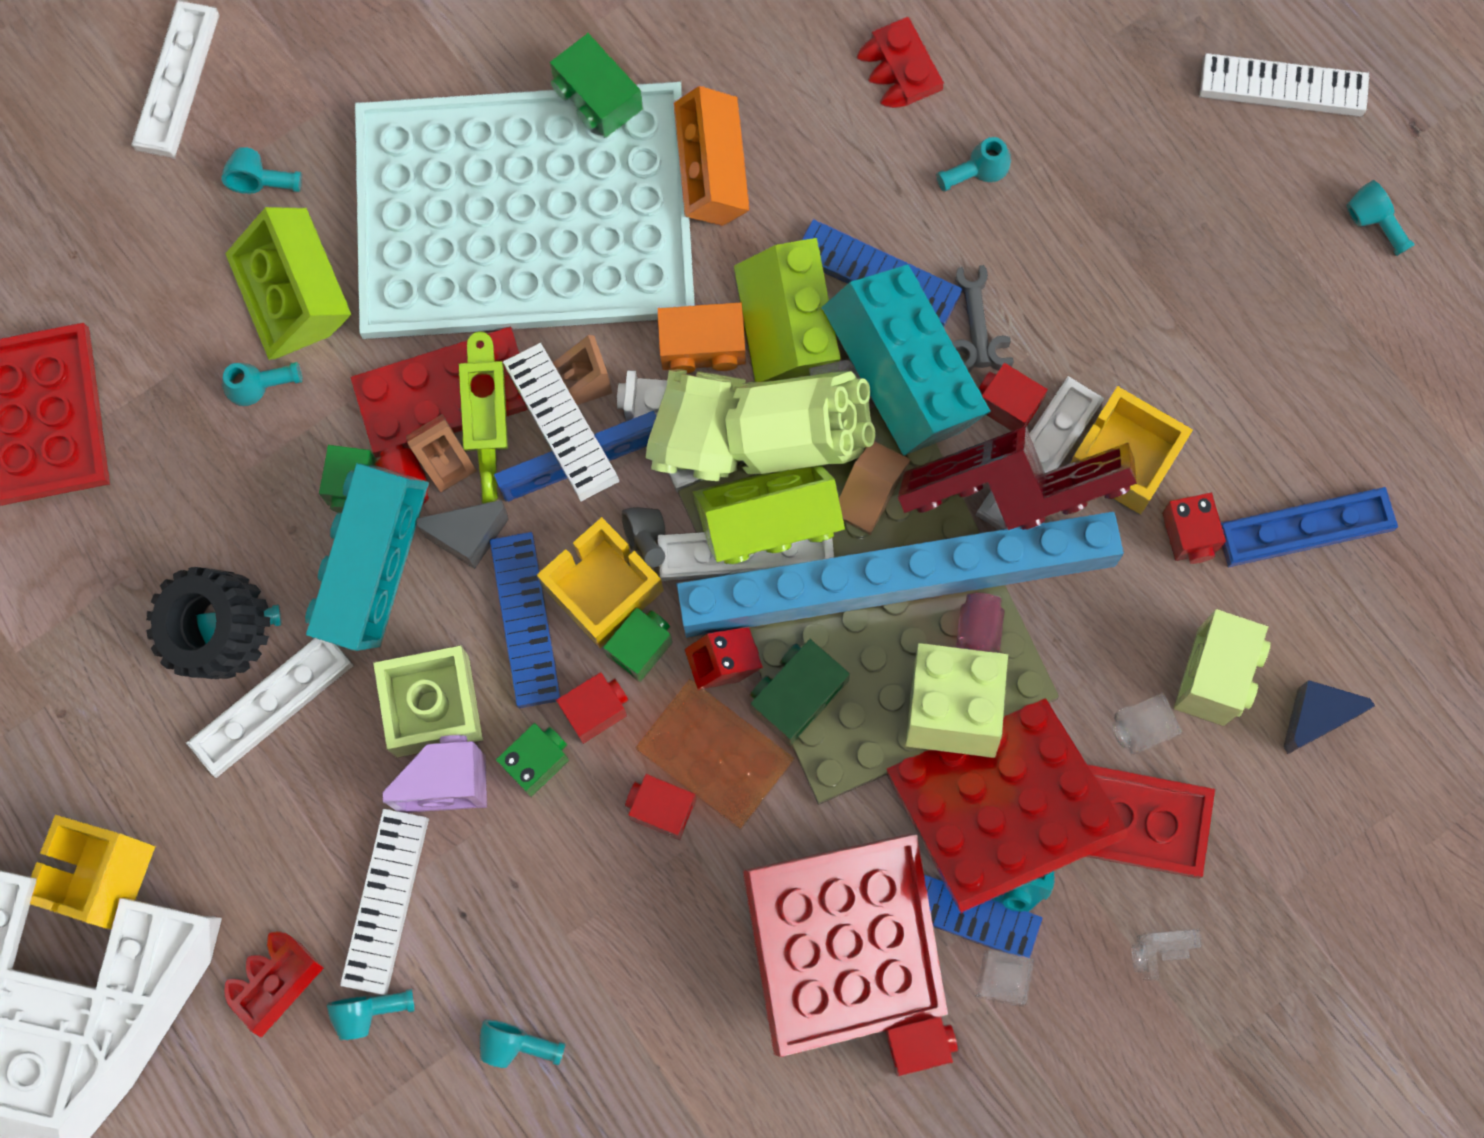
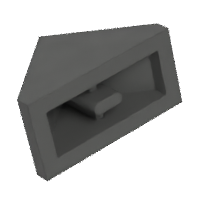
[417,500,509,569]

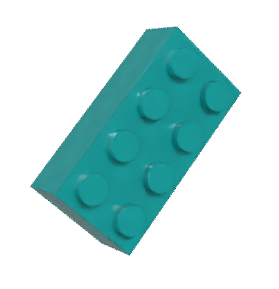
[822,264,991,456]
[305,463,429,651]

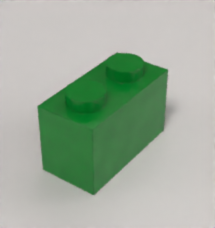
[550,33,643,138]

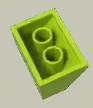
[225,207,351,360]
[734,238,840,382]
[693,465,845,564]

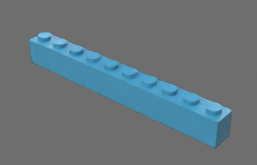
[677,511,1124,638]

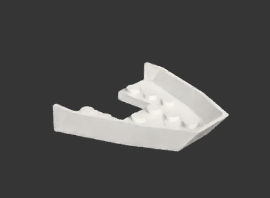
[0,870,222,1138]

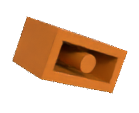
[657,302,746,374]

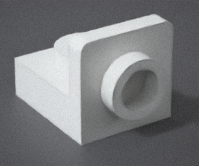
[617,370,667,421]

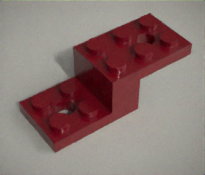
[898,426,1137,530]

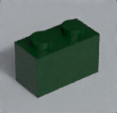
[750,639,850,746]

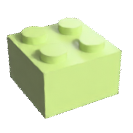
[1174,609,1271,726]
[906,643,1008,758]
[374,646,483,757]

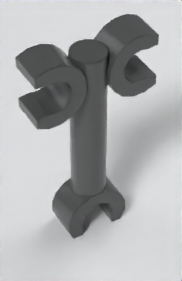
[952,265,1014,372]

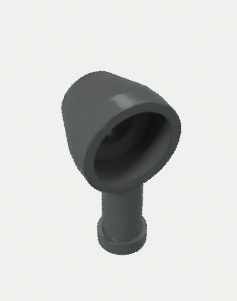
[622,507,666,567]

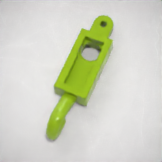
[459,332,508,504]

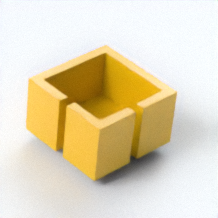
[1070,386,1193,515]
[537,517,664,648]
[30,815,155,930]

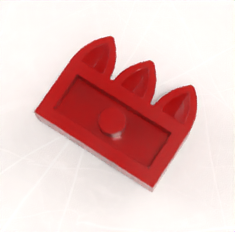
[856,16,944,108]
[224,932,324,1038]

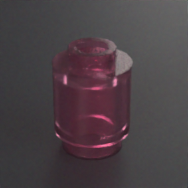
[956,593,1005,653]

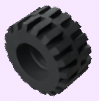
[146,567,270,679]

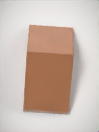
[553,335,612,405]
[406,414,477,493]
[839,441,911,535]

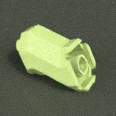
[645,369,754,481]
[725,371,875,474]

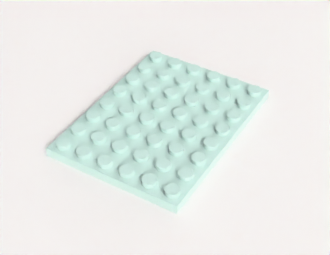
[355,82,695,339]

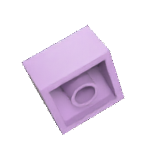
[383,735,487,813]

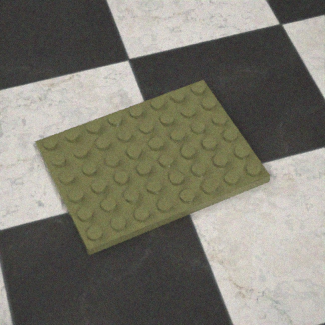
[678,407,1059,805]

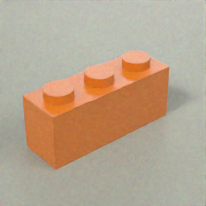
[674,85,750,226]

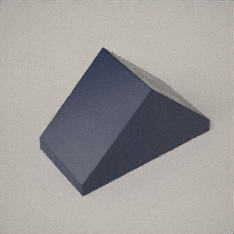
[1283,680,1375,754]

